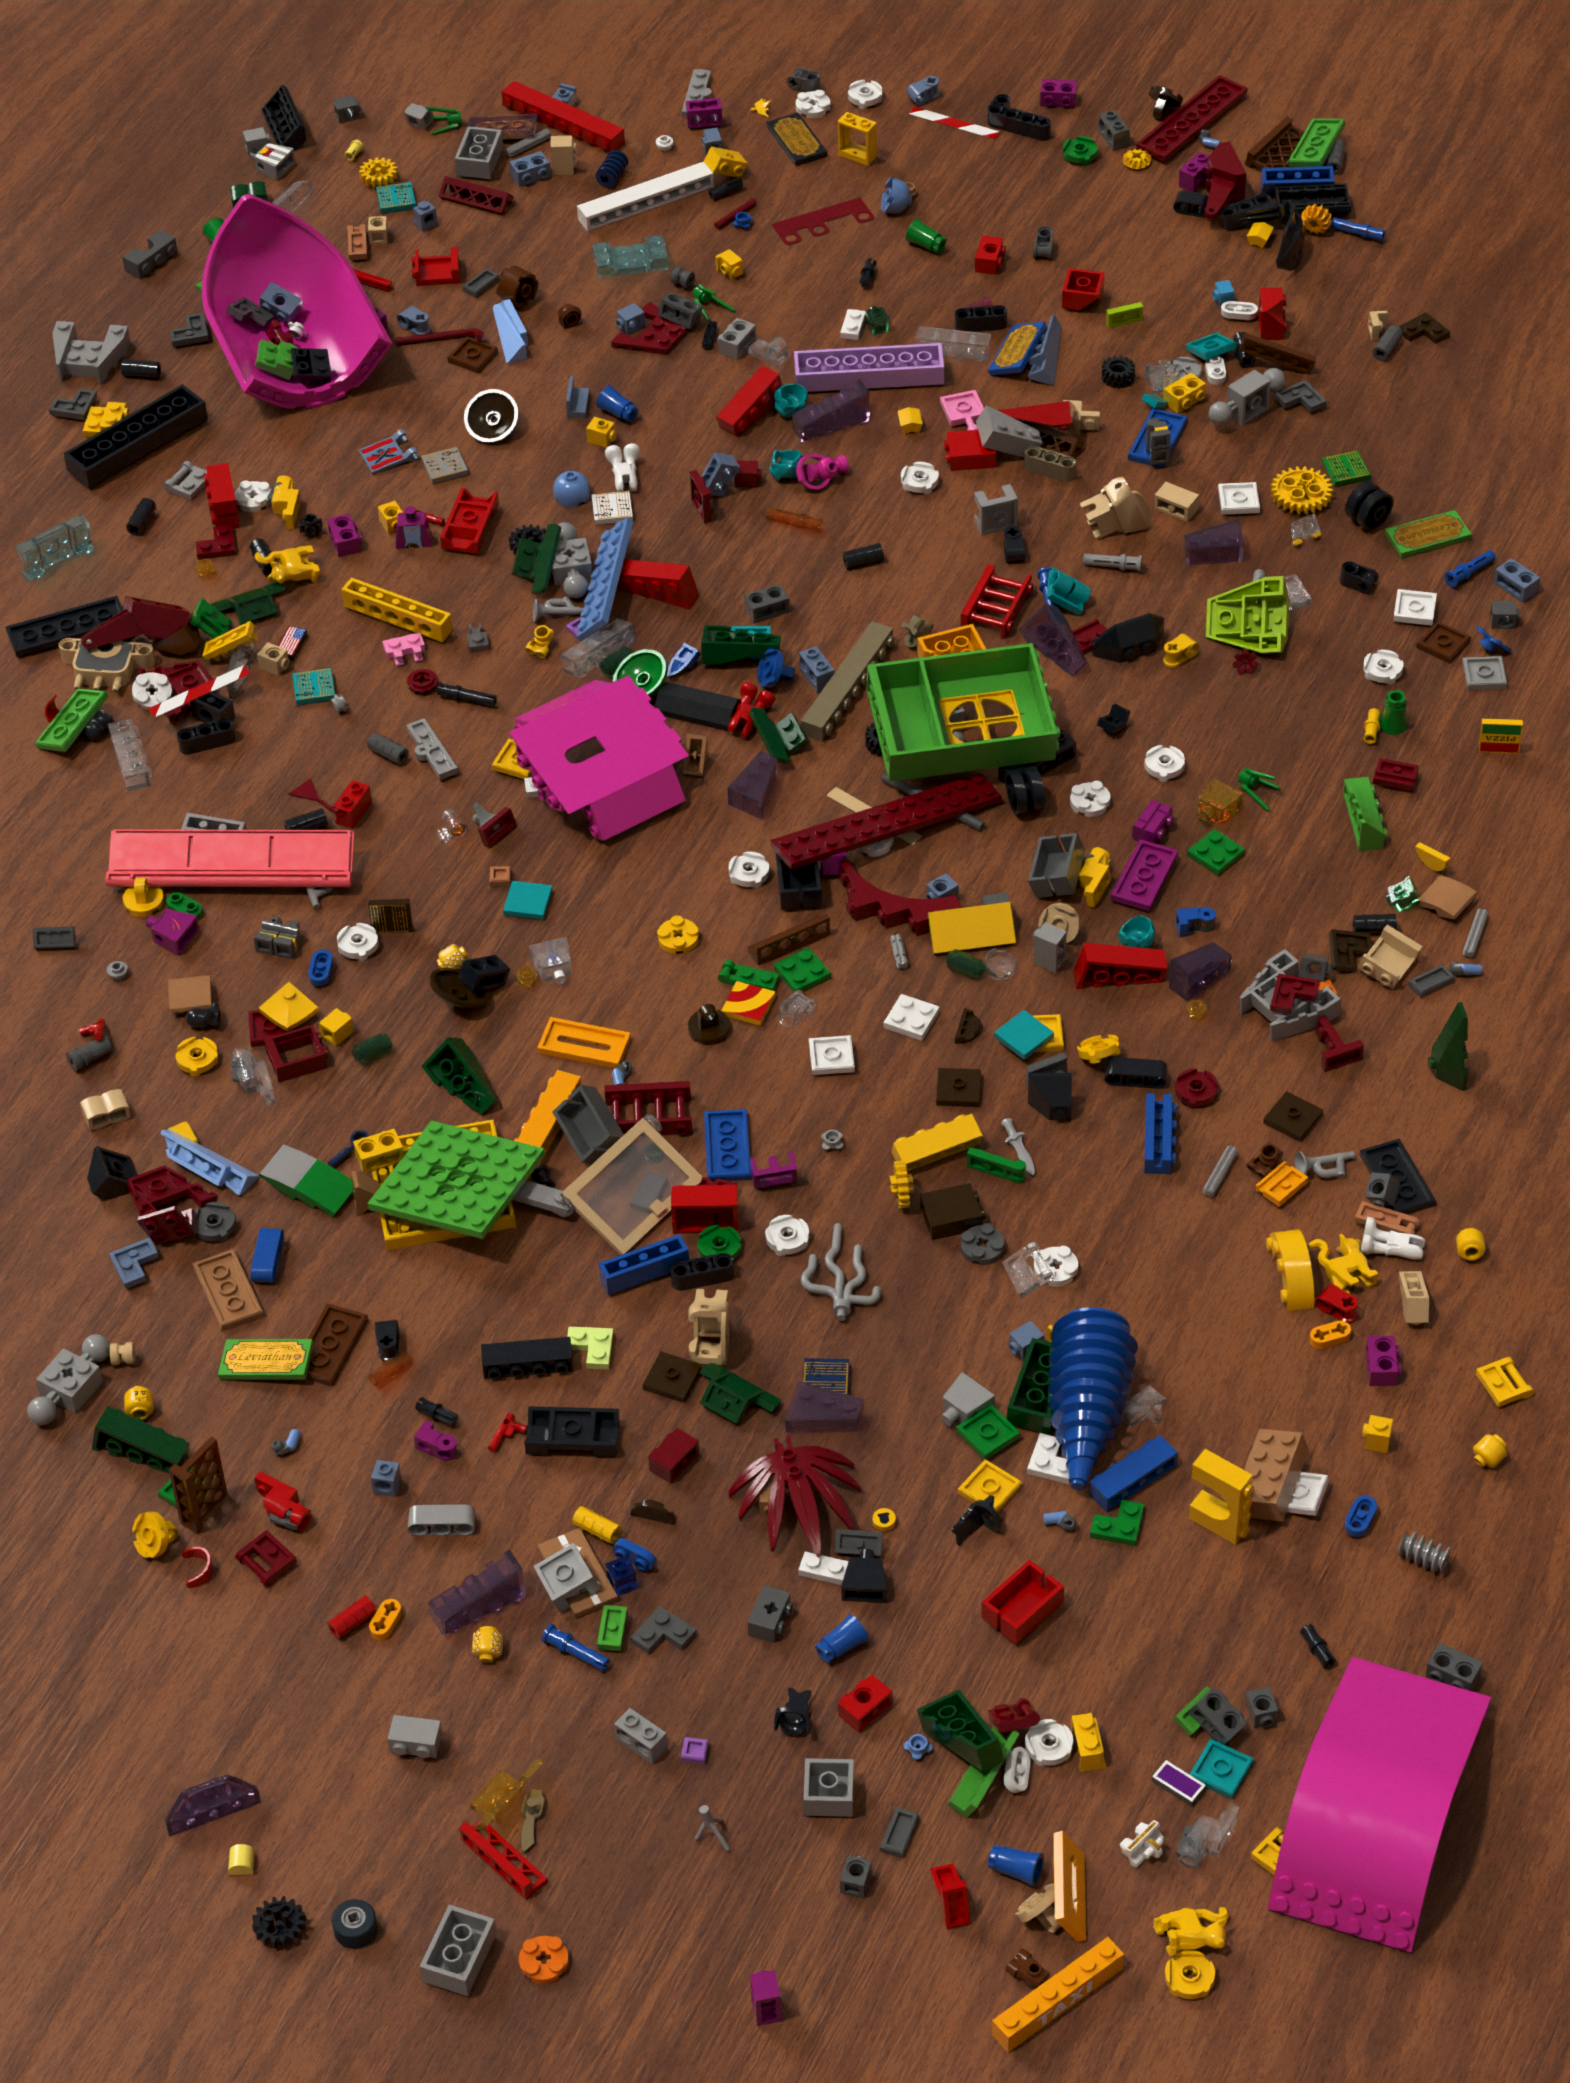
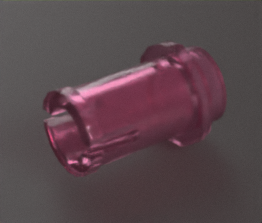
[968,296,993,307]

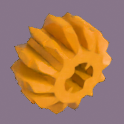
[1301,204,1332,235]

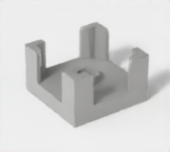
[974,484,1018,536]
[533,1542,601,1613]

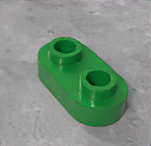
[166,892,203,920]

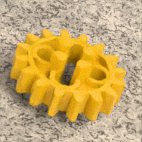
[359,157,398,188]
[890,1160,914,1208]

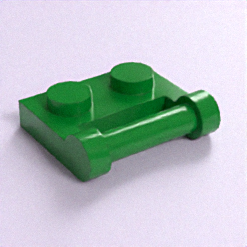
[189,598,232,639]

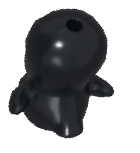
[82,709,114,741]
[186,1002,221,1030]

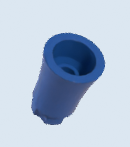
[596,385,639,423]
[815,1614,869,1664]
[988,1845,1044,1887]

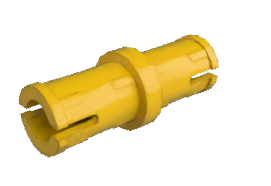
[1363,708,1381,744]

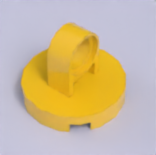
[123,878,164,917]
[132,1511,179,1558]

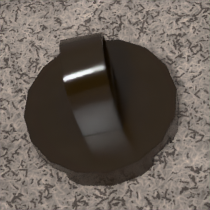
[1149,86,1183,120]
[688,1004,730,1045]

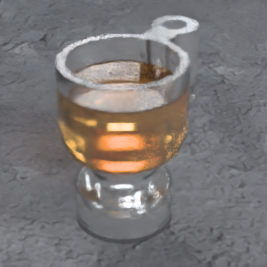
[437,809,468,844]

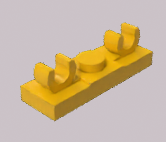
[203,621,258,662]

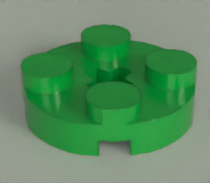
[1063,136,1098,166]
[697,1225,741,1260]

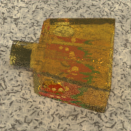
[1197,778,1244,824]

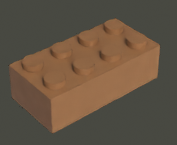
[1244,1429,1309,1521]

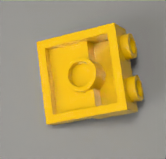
[83,402,130,437]

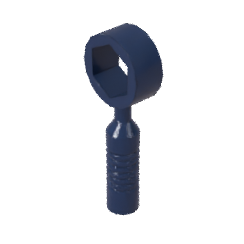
[328,1130,369,1168]

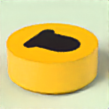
[873,1508,896,1532]

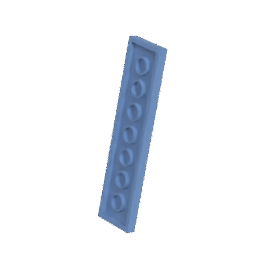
[576,517,633,642]

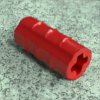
[327,1595,377,1639]

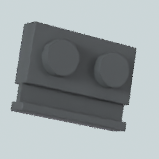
[1025,1052,1068,1090]

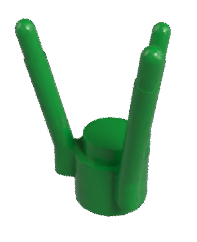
[426,106,462,135]
[693,284,735,321]
[1238,768,1280,811]

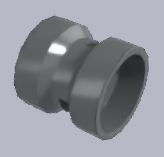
[671,266,695,289]

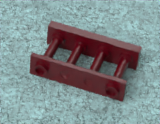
[604,1081,693,1137]

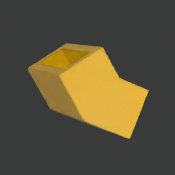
[1247,222,1274,248]
[898,407,923,434]

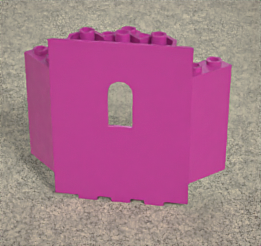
[509,675,689,841]

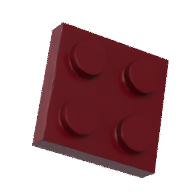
[689,470,713,524]

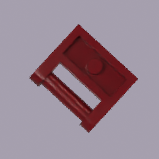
[235,1530,297,1587]
[988,1698,1040,1733]

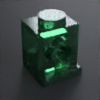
[865,306,889,335]
[1386,876,1420,912]

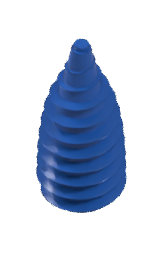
[1049,1307,1138,1490]

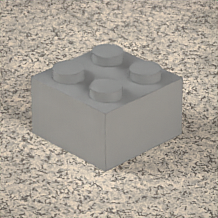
[803,1758,854,1817]

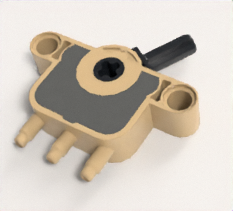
[59,636,155,693]

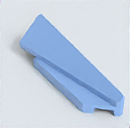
[493,299,528,364]
[161,1130,259,1196]

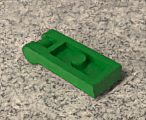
[717,960,780,991]
[967,1147,1026,1184]

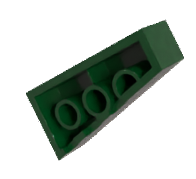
[1007,1338,1052,1435]
[92,1406,190,1473]
[917,1690,1005,1771]

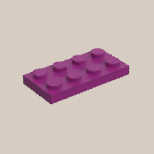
[1111,839,1178,912]

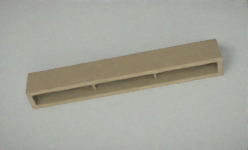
[801,621,895,742]

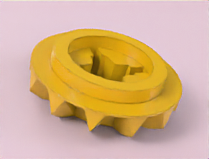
[1123,148,1151,169]

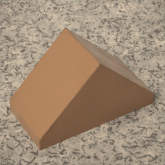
[683,734,709,776]
[351,1171,380,1216]

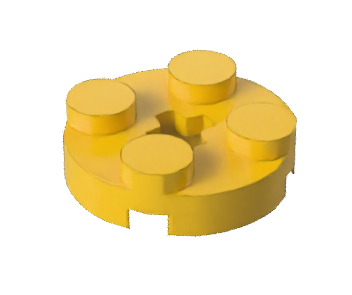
[657,915,699,954]
[1077,1035,1121,1063]
[175,1037,219,1077]
[1165,1950,1215,1999]

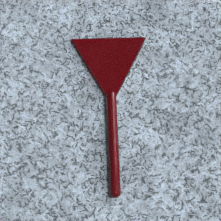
[288,778,337,815]

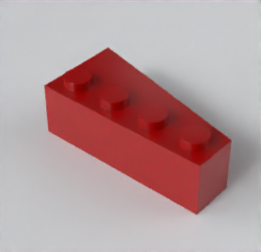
[716,365,783,437]
[617,559,699,610]
[1073,943,1168,989]

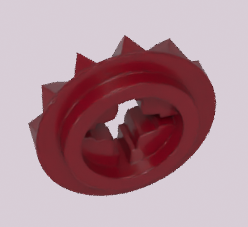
[407,669,438,694]

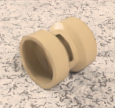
[110,1342,135,1366]

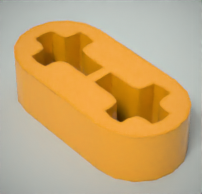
[1309,1321,1351,1349]
[369,1599,402,1641]

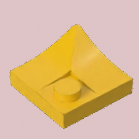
[259,982,319,1031]

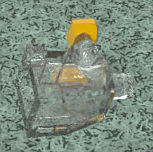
[1291,514,1321,546]

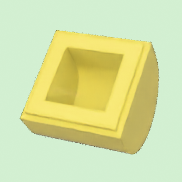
[228,1844,255,1875]

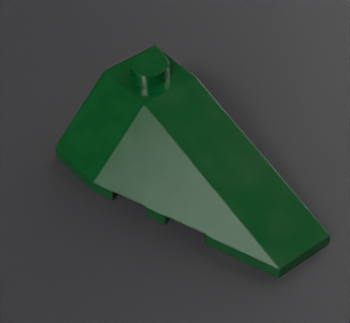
[701,625,781,666]
[1428,1002,1468,1091]

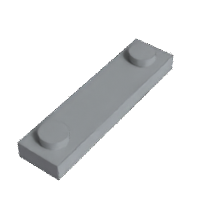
[512,1180,572,1215]

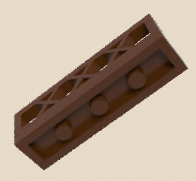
[1240,333,1316,374]
[1018,420,1084,457]
[748,914,830,965]

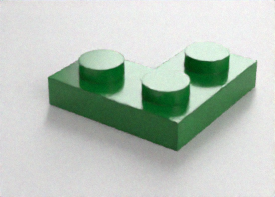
[1090,1500,1144,1546]

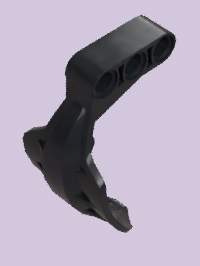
[1220,193,1305,271]

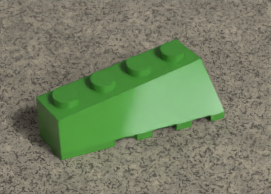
[1343,777,1387,851]

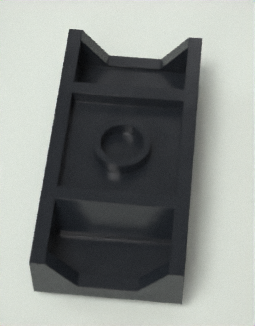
[524,1406,620,1456]

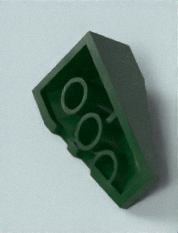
[422,1037,497,1115]

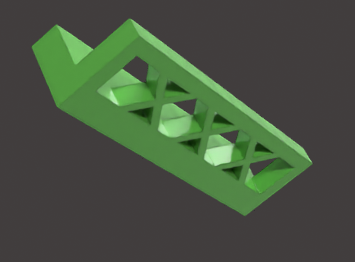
[947,1727,1019,1818]

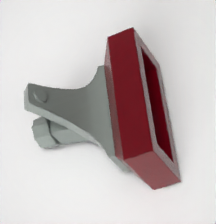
[472,802,517,847]

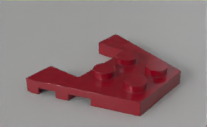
[611,301,686,355]
[138,660,213,722]
[127,1165,218,1216]

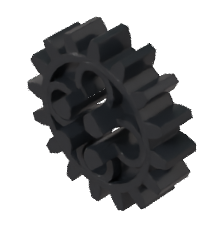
[509,524,546,555]
[252,1896,306,1949]

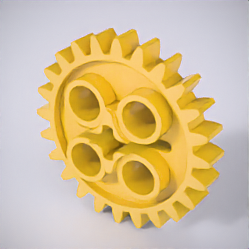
[1271,466,1333,514]

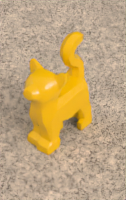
[254,546,320,584]
[1309,1234,1378,1294]
[1153,1907,1229,1956]

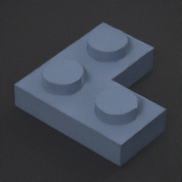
[109,1237,159,1289]

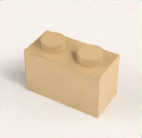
[551,135,577,175]
[1154,482,1199,522]

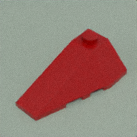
[997,401,1075,430]

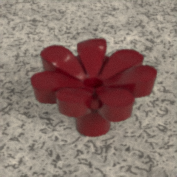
[1232,649,1259,675]

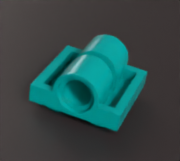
[1047,567,1091,616]

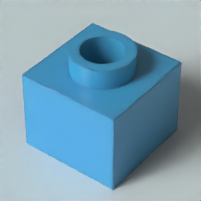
[1212,280,1234,308]

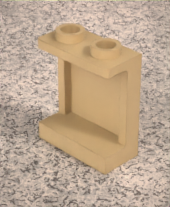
[1358,925,1423,990]

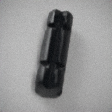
[702,320,717,350]

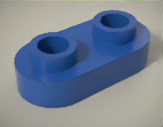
[308,950,333,986]
[1344,1495,1377,1537]
[613,1538,657,1571]

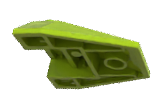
[1206,576,1289,654]

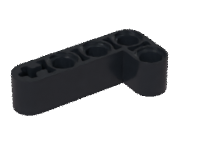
[987,94,1051,141]

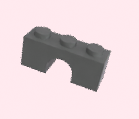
[122,230,177,279]

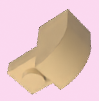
[1063,400,1100,435]

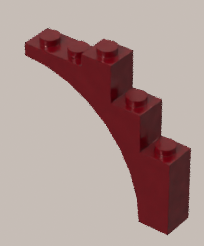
[839,861,962,936]

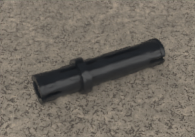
[437,683,497,708]

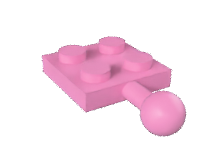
[940,390,984,430]

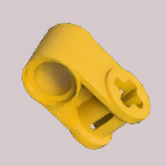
[1163,634,1200,668]

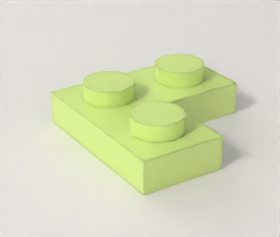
[567,1327,614,1370]

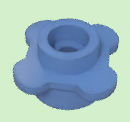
[904,1734,932,1760]

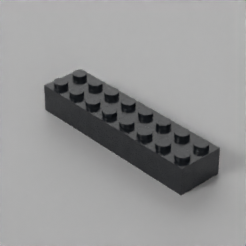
[63,384,208,488]

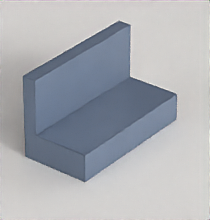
[566,376,590,418]

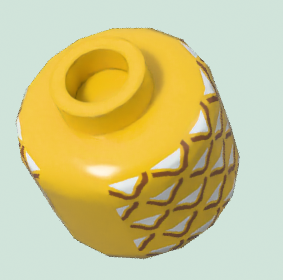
[437,944,469,970]
[472,1626,503,1663]

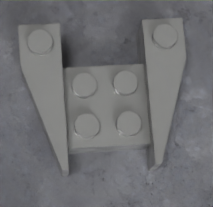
[52,321,131,384]
[1240,949,1341,1042]

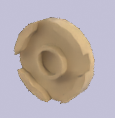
[1038,903,1081,943]
[1015,1883,1061,1933]

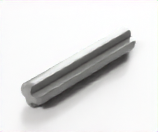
[506,128,551,157]
[1463,908,1488,958]
[1203,1145,1238,1197]

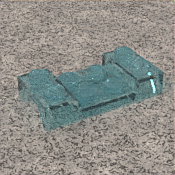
[592,235,669,278]
[15,514,94,583]

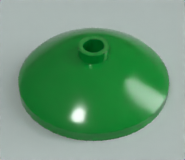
[613,649,668,697]

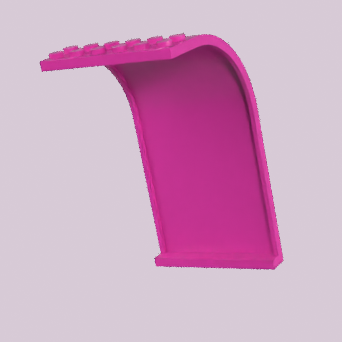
[1267,1657,1491,1953]

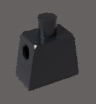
[841,1549,886,1603]

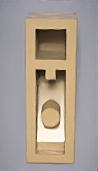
[1399,1271,1429,1325]

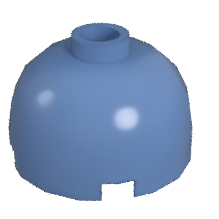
[881,177,912,214]
[553,471,591,507]

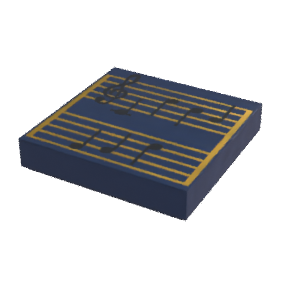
[802,1358,849,1400]

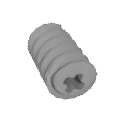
[1397,1531,1451,1574]

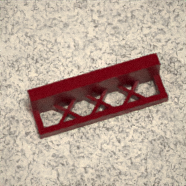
[439,176,514,214]

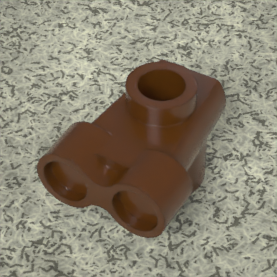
[1246,1143,1283,1179]
[1005,1948,1050,1989]

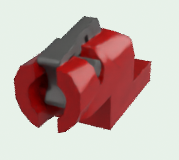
[254,1471,312,1532]

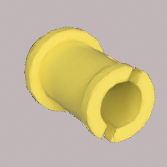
[344,140,363,161]

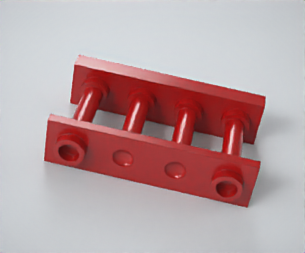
[961,564,1034,639]

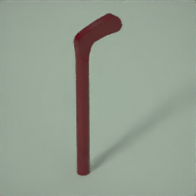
[396,328,485,345]

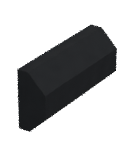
[261,85,306,151]
[1275,183,1351,215]
[655,682,741,732]

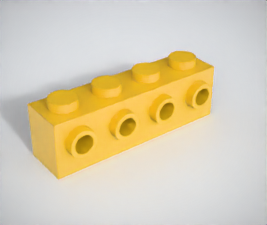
[892,1114,983,1172]

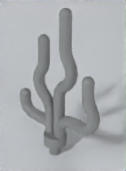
[801,1223,881,1321]

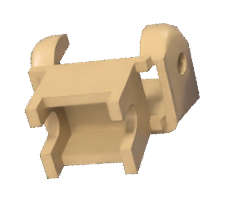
[1080,477,1151,540]
[688,1289,729,1366]

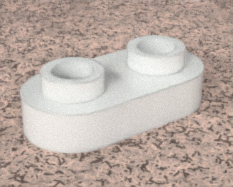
[1221,301,1258,321]
[1205,356,1226,385]
[1004,1747,1030,1794]

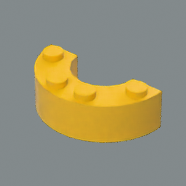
[1266,1229,1314,1311]

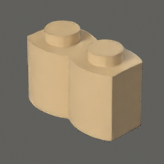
[80,1089,130,1130]

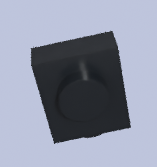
[1097,704,1130,734]

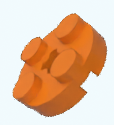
[519,1936,569,1985]

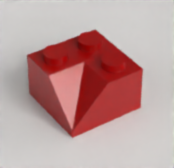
[1062,268,1105,310]
[1258,287,1287,340]

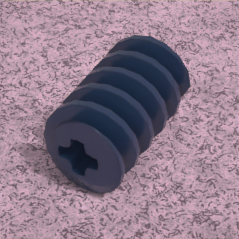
[596,150,629,188]

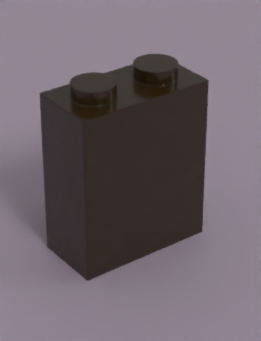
[920,1183,985,1240]

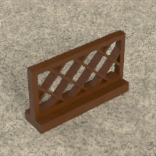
[1245,116,1304,170]
[169,1436,228,1534]

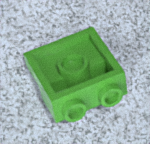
[255,339,298,380]

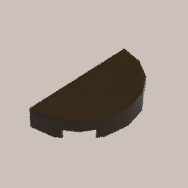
[955,1008,980,1044]
[630,1499,676,1525]

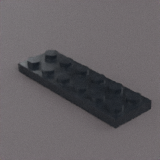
[5,596,123,657]

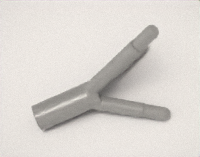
[695,1805,730,1851]

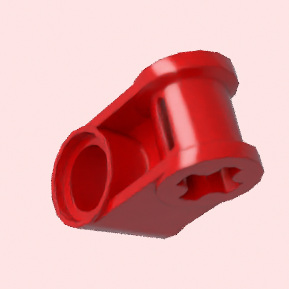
[1315,1284,1358,1324]

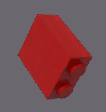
[944,430,996,471]

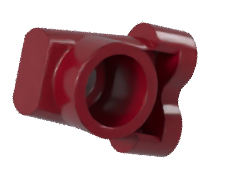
[266,320,293,345]

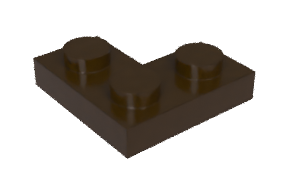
[1398,312,1450,344]
[1329,929,1372,972]

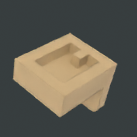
[1368,311,1388,340]

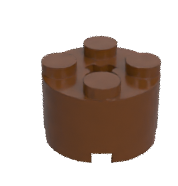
[496,266,539,308]

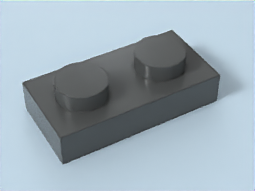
[835,1529,883,1556]

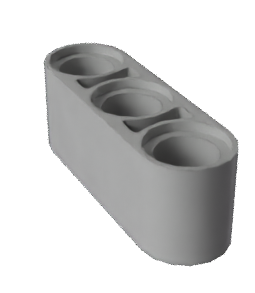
[408,1505,476,1536]

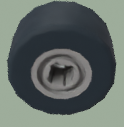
[332,1899,378,1949]

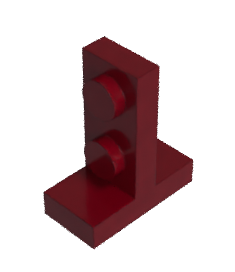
[1315,1016,1364,1072]

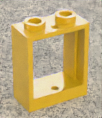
[837,112,877,166]

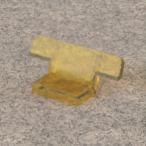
[470,1758,543,1831]

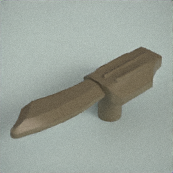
[521,1789,545,1853]

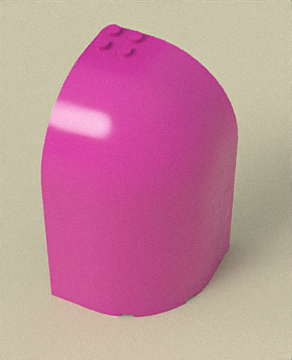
[202,194,393,409]

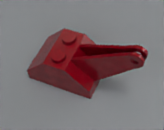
[1205,141,1246,221]
[81,596,190,649]

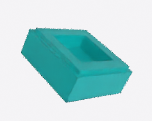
[1141,394,1168,409]

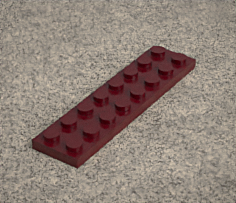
[1136,75,1248,162]

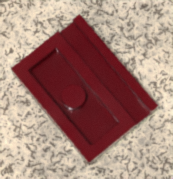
[1065,619,1107,656]
[1373,758,1419,791]

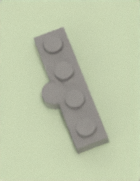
[681,69,712,117]
[406,718,458,780]

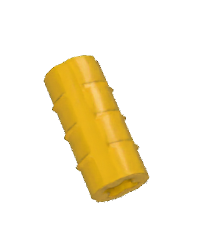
[572,1506,622,1544]

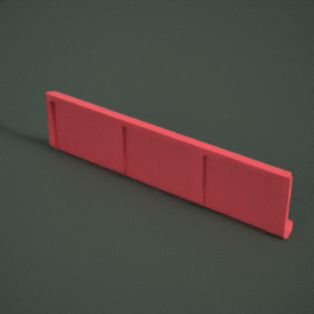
[105,830,355,887]

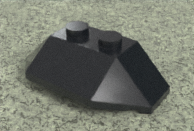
[1092,613,1165,663]

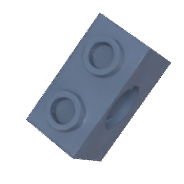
[259,282,303,323]

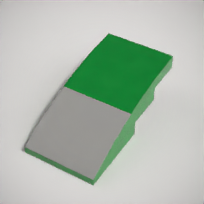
[259,1144,353,1217]

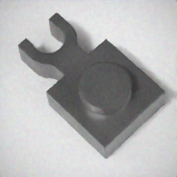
[467,623,489,653]

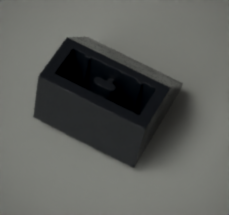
[291,348,331,389]

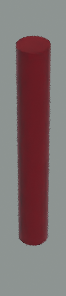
[714,198,757,229]

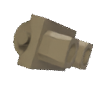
[901,615,935,648]

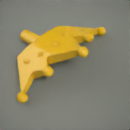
[750,98,771,118]

